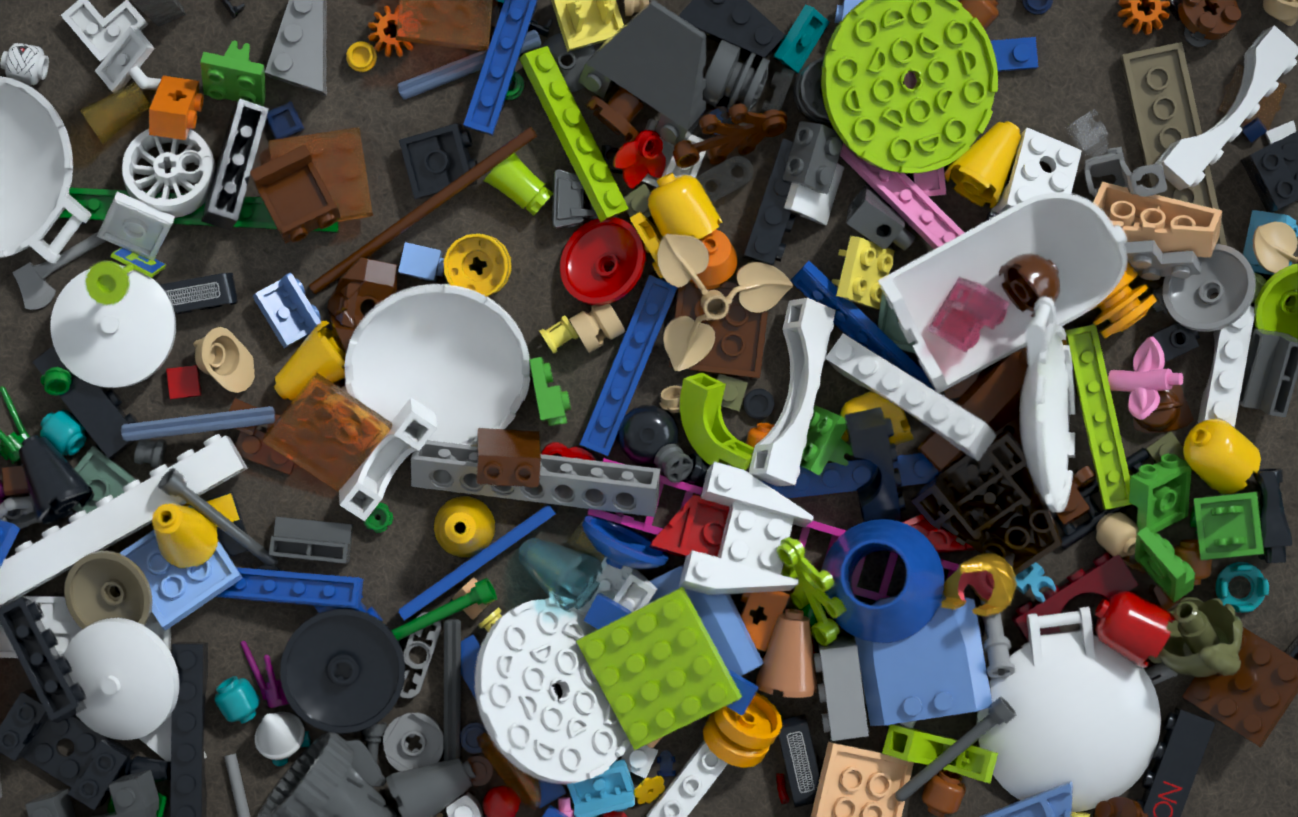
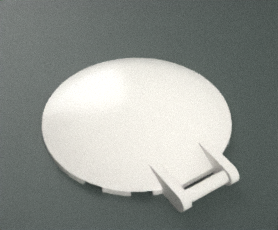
[0,76,92,264]
[322,284,530,451]
[1020,297,1076,512]
[977,607,1161,812]

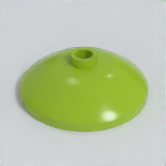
[1254,264,1298,339]

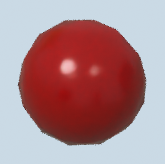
[482,785,521,817]

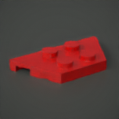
[649,495,730,558]

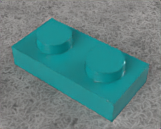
[774,4,829,73]

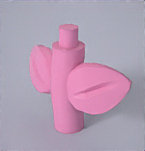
[1108,336,1183,420]

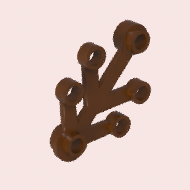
[673,104,787,168]

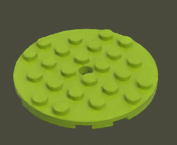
[821,0,998,173]

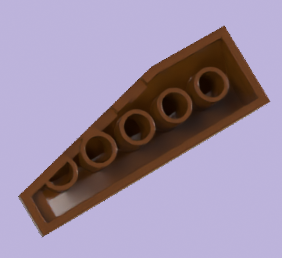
[917,340,1067,470]

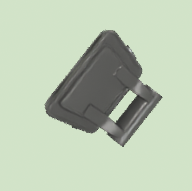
[551,169,598,230]

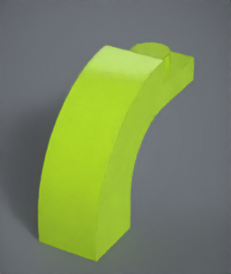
[680,372,754,470]
[882,724,998,783]

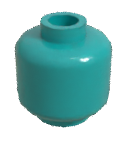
[40,410,86,456]
[214,676,260,724]

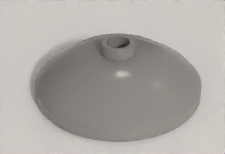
[1163,244,1256,332]

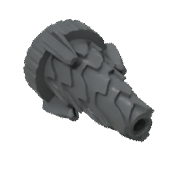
[257,732,399,817]

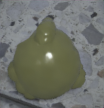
[1148,597,1243,677]

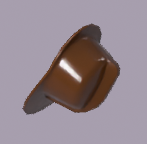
[1133,385,1194,434]

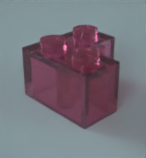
[927,277,1009,353]

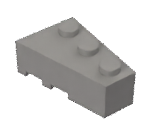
[265,0,327,96]
[814,634,869,741]

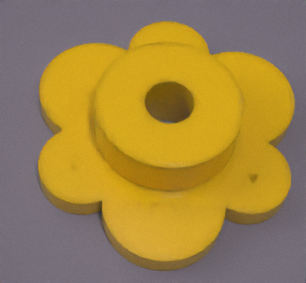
[634,776,665,804]

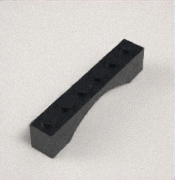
[170,642,208,817]

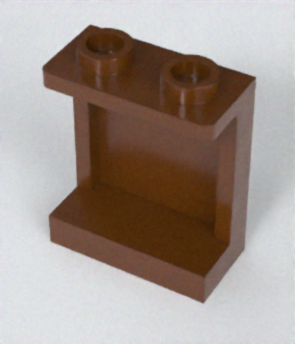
[249,145,341,244]
[477,428,541,487]

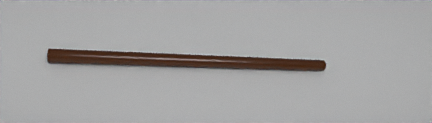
[309,126,537,294]

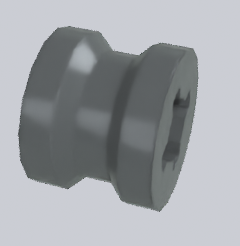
[134,438,167,468]
[654,443,693,483]

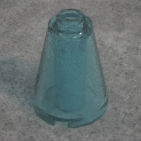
[518,537,603,612]

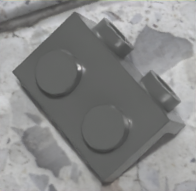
[783,121,844,194]

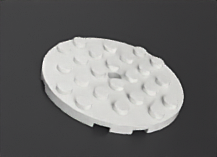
[475,598,630,784]

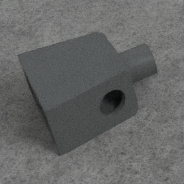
[846,183,915,251]

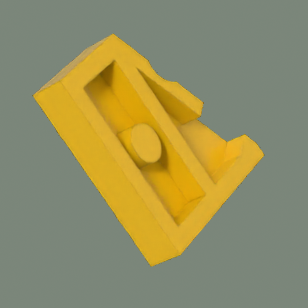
[630,212,663,278]

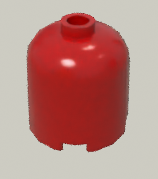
[1094,591,1175,668]

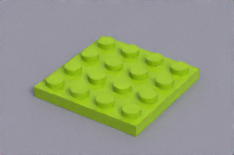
[576,586,742,750]

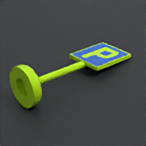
[85,247,166,305]

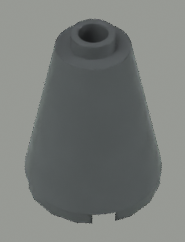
[386,758,476,817]

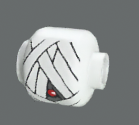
[1,43,49,85]

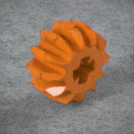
[1117,0,1170,35]
[368,5,419,57]

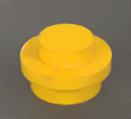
[346,41,377,72]

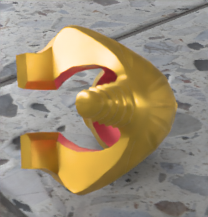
[941,553,1017,616]

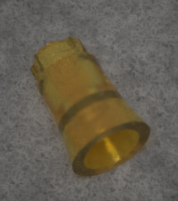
[80,82,151,145]

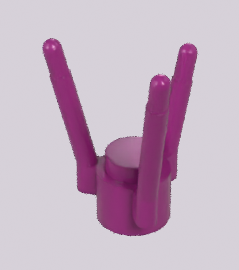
[240,640,289,708]

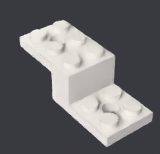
[991,128,1082,214]

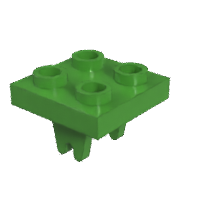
[200,40,266,106]
[800,405,853,476]
[1194,492,1264,560]

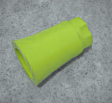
[483,153,553,216]

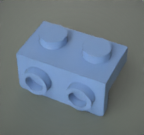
[252,272,321,349]

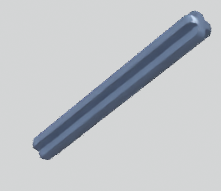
[397,30,541,100]
[121,406,275,441]

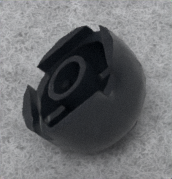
[618,405,678,465]

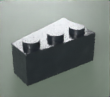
[678,0,785,62]

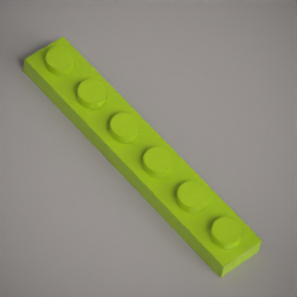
[519,46,629,222]
[1065,325,1133,510]

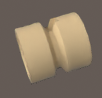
[569,304,626,353]

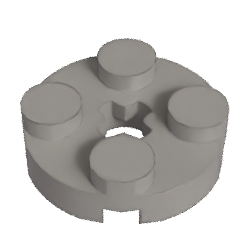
[383,712,444,772]

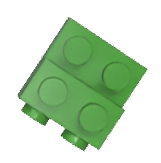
[529,357,571,426]
[1129,454,1192,533]
[1135,526,1195,603]

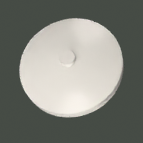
[51,265,176,388]
[64,618,179,740]

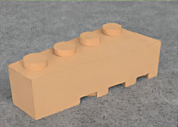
[1093,182,1222,258]

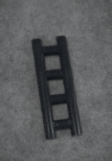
[1049,447,1149,550]

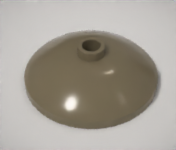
[64,551,152,630]

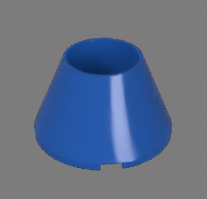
[821,519,945,643]

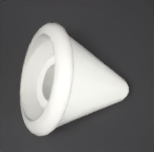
[255,712,305,760]

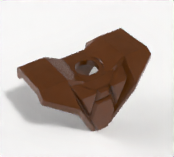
[327,257,398,353]

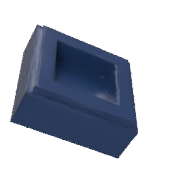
[266,101,305,142]

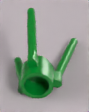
[0,386,30,464]

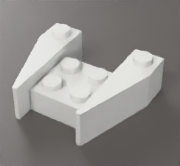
[679,462,814,595]

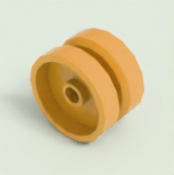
[703,692,782,768]

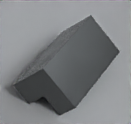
[1239,329,1298,417]
[269,517,354,563]

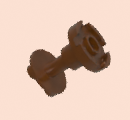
[585,87,644,142]

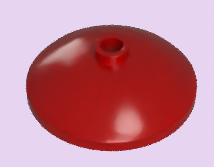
[560,217,646,306]

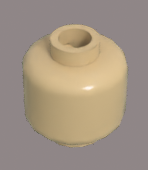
[1096,512,1139,558]

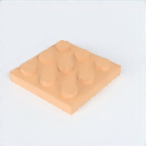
[811,741,914,817]

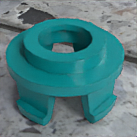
[1215,562,1269,613]

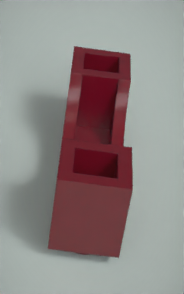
[1011,552,1138,643]

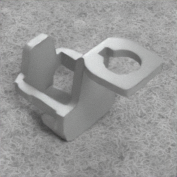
[1084,147,1167,197]

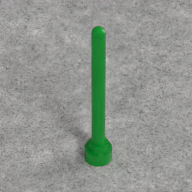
[391,578,497,641]

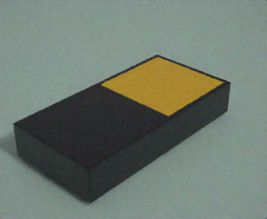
[205,491,248,557]

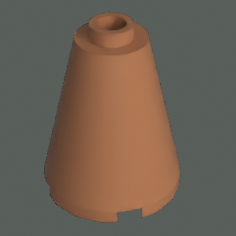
[756,609,818,698]

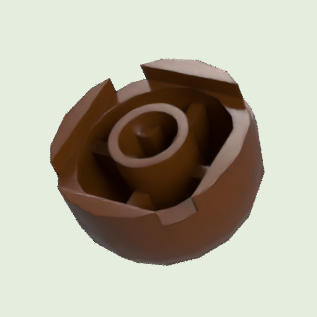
[999,253,1060,317]

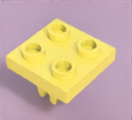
[551,0,624,52]
[832,236,895,310]

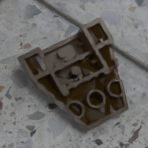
[911,431,1062,576]

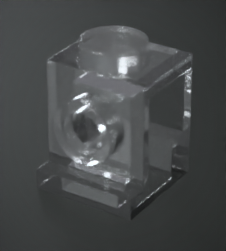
[1065,109,1109,159]

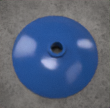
[582,516,669,569]

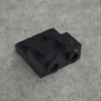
[399,123,478,200]

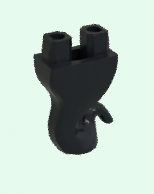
[1253,468,1292,563]

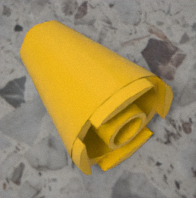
[944,121,1022,208]
[274,321,346,401]
[434,496,495,557]
[152,503,218,568]

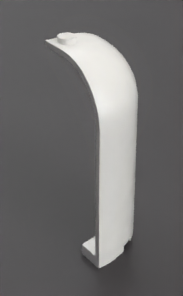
[878,193,1128,393]

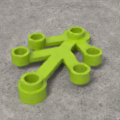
[777,537,846,646]

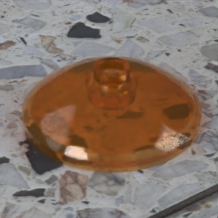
[476,733,542,810]

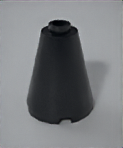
[19,435,95,524]

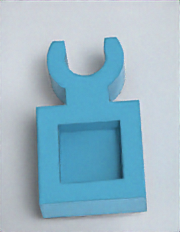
[1016,562,1056,602]

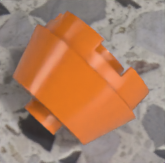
[690,229,737,290]

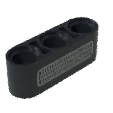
[159,273,238,315]
[779,714,820,808]

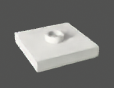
[97,192,175,260]

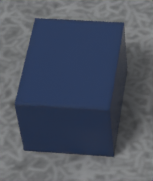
[1242,117,1267,142]

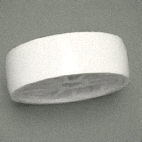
[122,129,216,218]

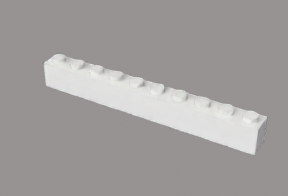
[0,434,248,608]

